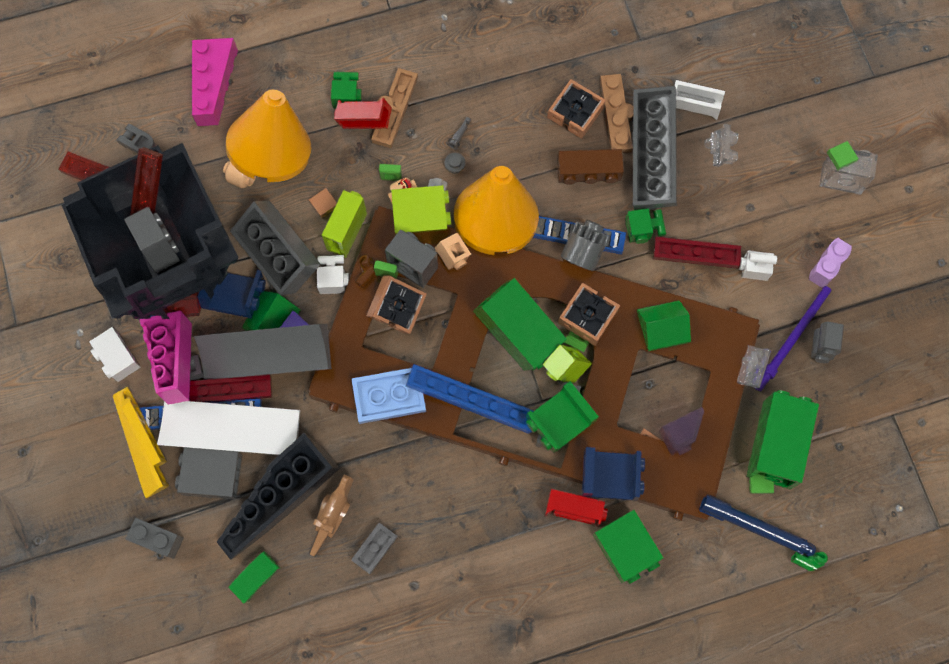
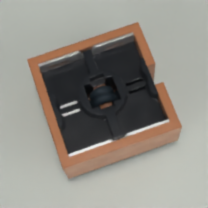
[547,79,606,139]
[366,276,426,334]
[558,283,620,346]

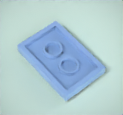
[352,368,426,424]

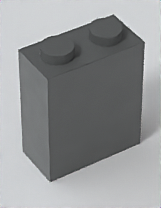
[175,447,243,500]

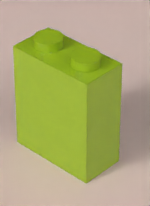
[391,185,451,234]
[322,190,367,258]

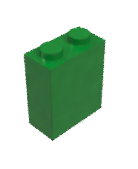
[593,510,664,584]

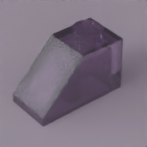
[658,407,704,455]

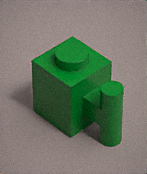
[331,72,362,108]
[625,209,666,244]

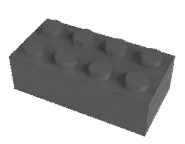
[230,201,321,295]

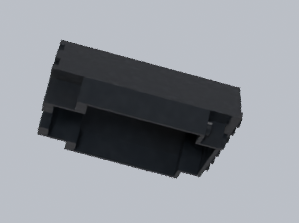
[61,143,239,319]

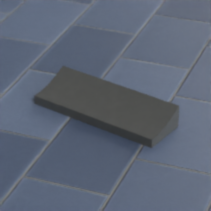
[633,86,677,210]
[194,324,331,380]

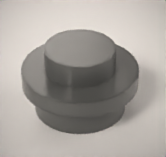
[445,153,465,174]

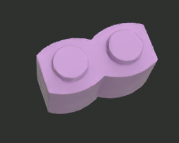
[809,238,852,288]

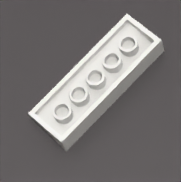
[157,401,301,455]

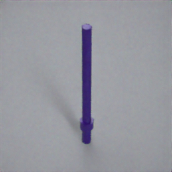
[754,286,832,392]

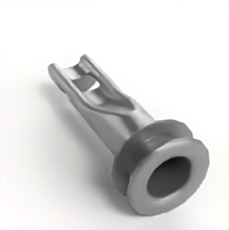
[446,117,471,150]

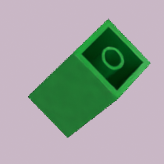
[473,278,567,371]
[746,390,819,490]

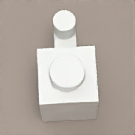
[739,251,777,281]
[317,255,349,294]

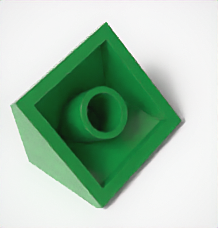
[242,291,301,331]
[637,300,691,351]

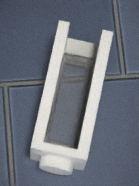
[675,80,725,120]

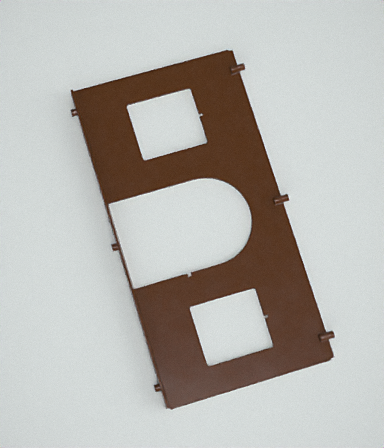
[309,206,760,523]

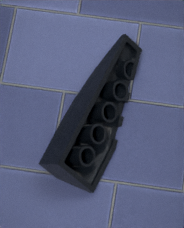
[217,433,340,560]

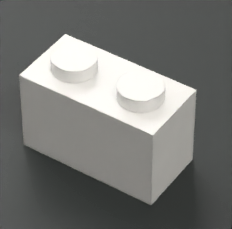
[89,327,141,382]

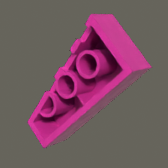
[192,38,238,126]
[139,311,192,405]

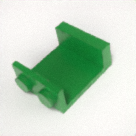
[526,381,599,453]

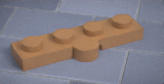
[371,68,418,149]
[600,74,633,153]

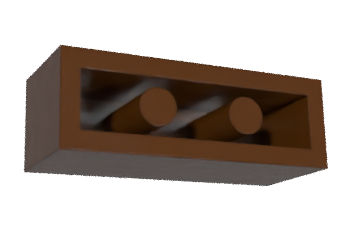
[557,149,624,185]

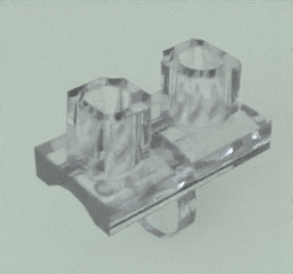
[704,124,738,167]
[737,345,771,388]

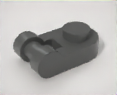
[116,124,155,154]

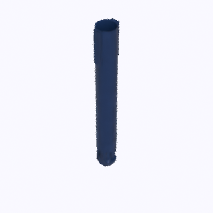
[699,494,816,556]

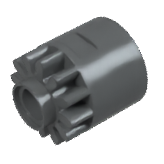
[561,220,610,271]

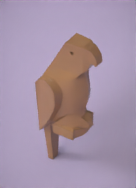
[310,475,354,557]

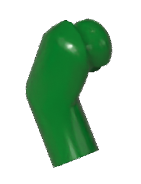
[791,551,828,571]

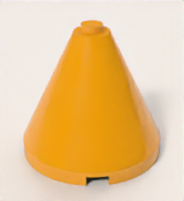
[226,89,311,182]
[453,166,539,255]

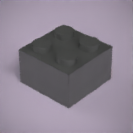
[124,207,180,274]
[385,229,438,288]

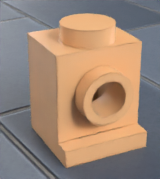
[435,233,471,270]

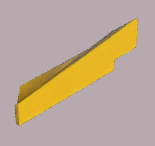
[113,387,169,498]

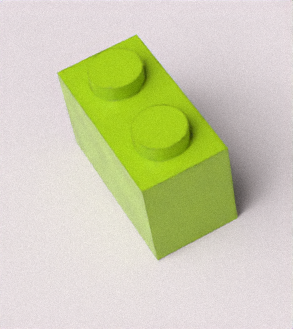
[543,345,592,383]

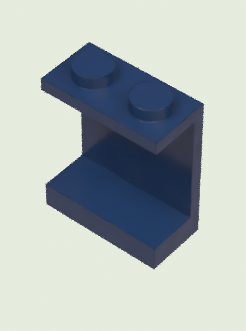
[198,270,266,318]
[582,447,645,501]

